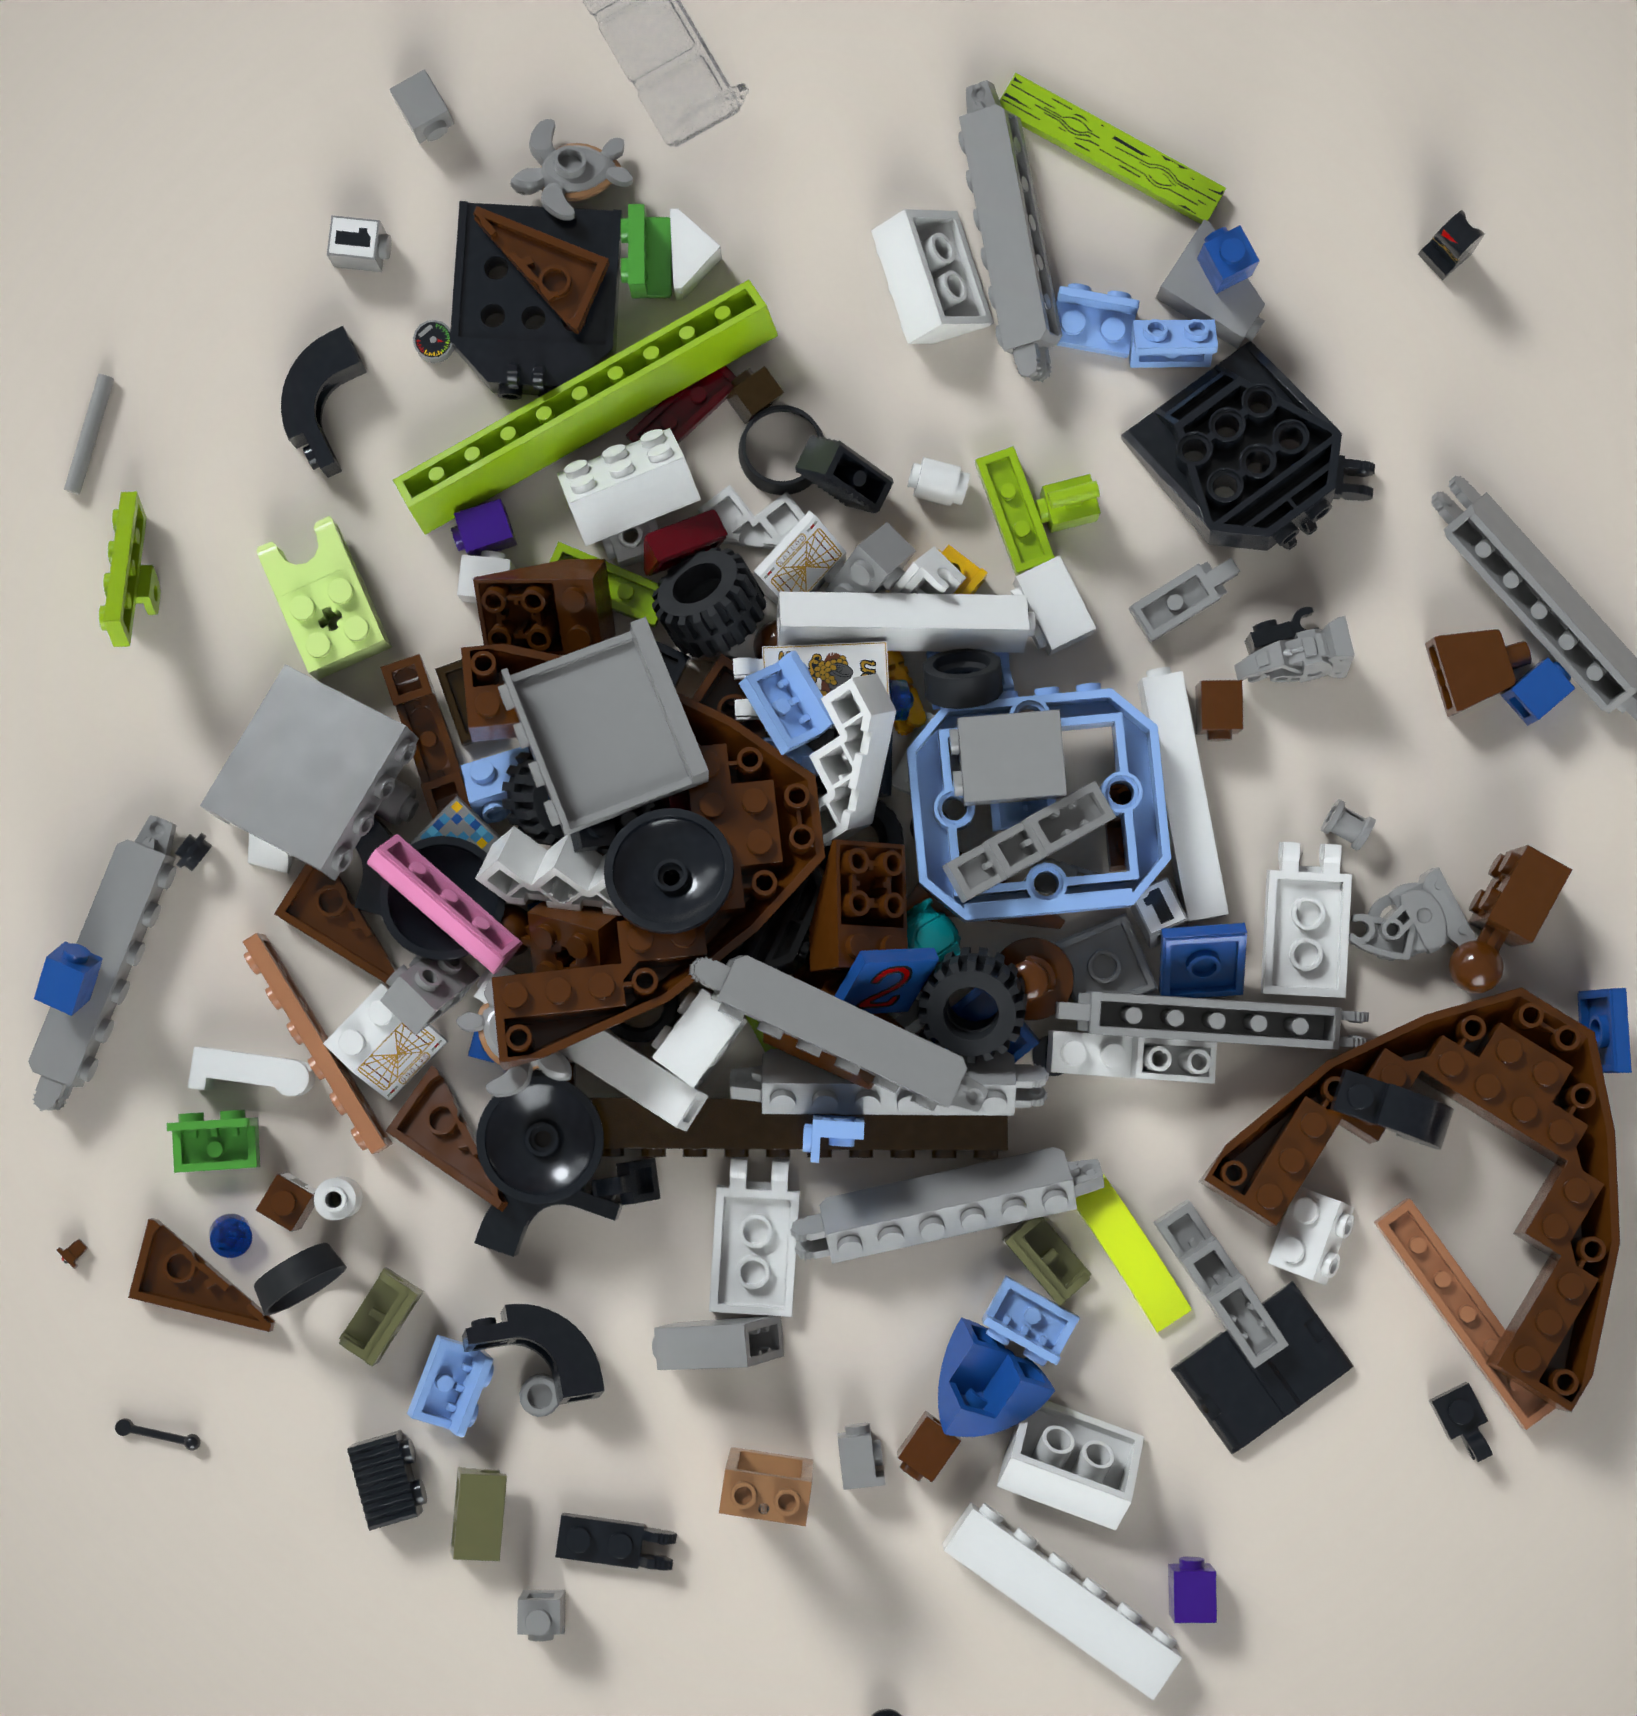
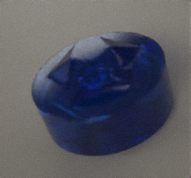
[889,679,914,721]
[209,1214,252,1258]

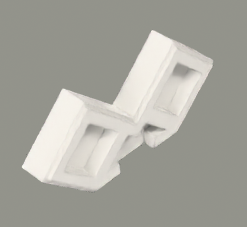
[698,485,805,550]

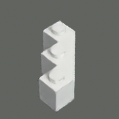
[809,674,896,847]
[475,826,621,916]

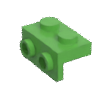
[621,204,672,299]
[166,1110,260,1173]

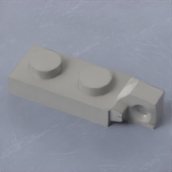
[1128,558,1240,643]

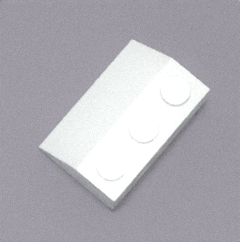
[871,209,994,344]
[997,1401,1145,1530]

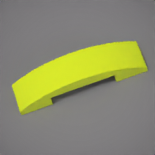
[1076,1172,1192,1333]

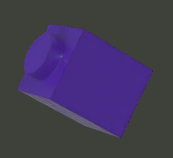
[451,498,518,556]
[1168,1557,1217,1623]

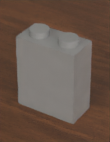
[949,709,1067,806]

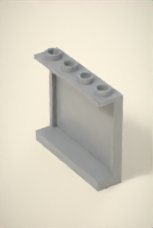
[498,617,709,836]
[200,664,419,881]

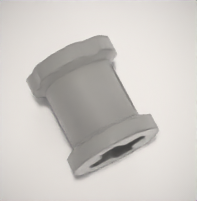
[1321,799,1376,851]

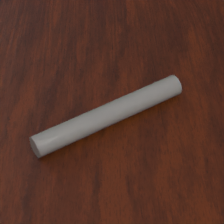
[64,374,114,494]

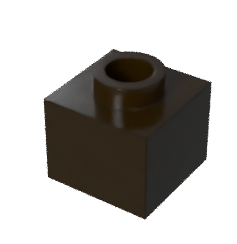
[726,366,784,424]

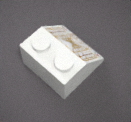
[754,510,846,605]
[323,983,448,1101]

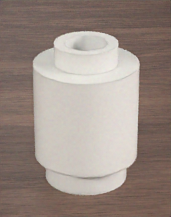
[907,457,970,506]
[314,1177,363,1220]

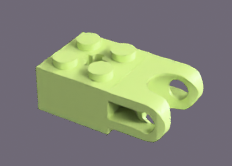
[257,516,392,680]

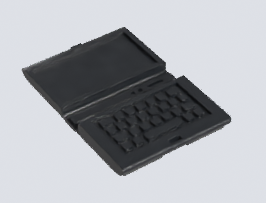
[1171,1281,1354,1454]

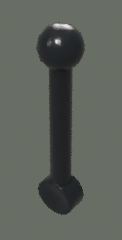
[115,1418,200,1451]

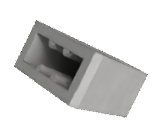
[1156,219,1265,349]
[652,1315,784,1370]

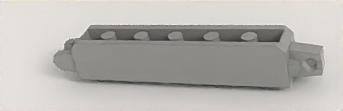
[958,80,1062,382]
[1431,476,1637,721]
[28,815,177,1111]
[689,955,989,1113]
[1055,991,1369,1050]
[730,1049,1049,1116]
[790,1147,1105,1264]

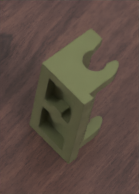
[1002,1217,1091,1306]
[339,1267,424,1366]
[450,1467,507,1561]

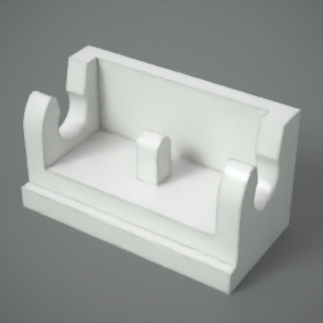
[889,546,966,594]

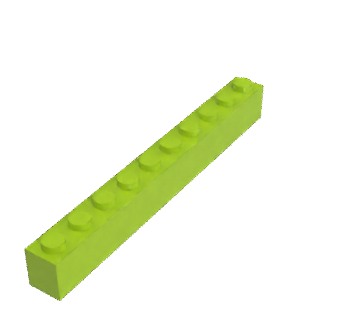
[393,280,778,535]

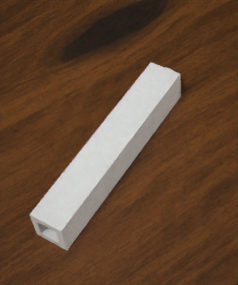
[776,591,1035,653]
[1137,667,1229,923]
[474,966,708,1131]

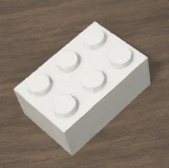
[557,428,701,546]
[651,988,748,1088]

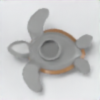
[510,119,633,220]
[456,981,572,1097]

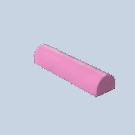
[367,834,523,974]

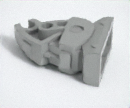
[1234,616,1355,683]
[1349,867,1477,961]

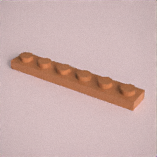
[243,933,393,1154]
[1374,1198,1556,1430]

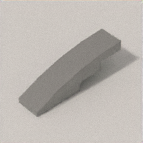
[942,781,1116,903]
[1153,1200,1289,1369]

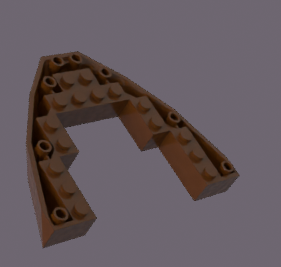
[461,643,825,1070]
[1199,987,1620,1412]

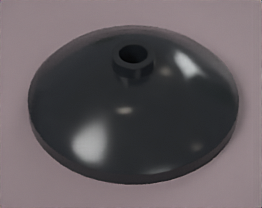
[604,808,734,934]
[379,836,506,961]
[476,1076,604,1204]

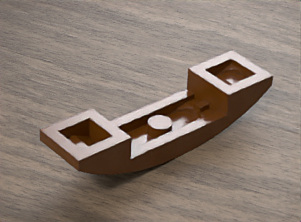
[380,654,472,820]

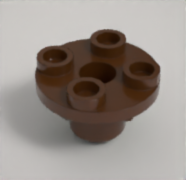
[1000,937,1075,1020]

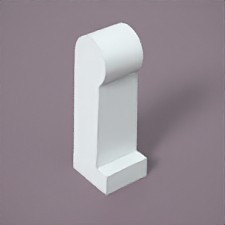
[188,1047,315,1096]

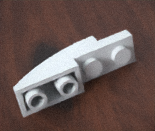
[1046,1031,1217,1084]

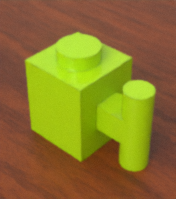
[1035,474,1101,533]

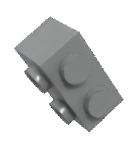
[825,522,916,593]
[380,956,480,1035]

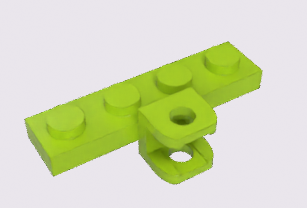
[99,491,161,647]

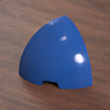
[938,1317,1055,1437]

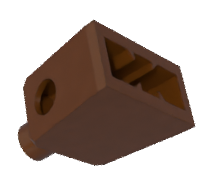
[1425,629,1532,717]

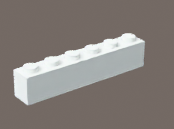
[942,1502,1182,1700]

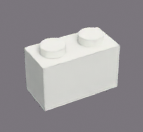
[1010,555,1096,656]

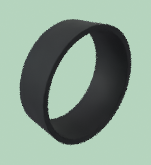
[738,405,824,495]
[254,1243,347,1315]

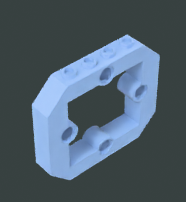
[906,683,1171,923]

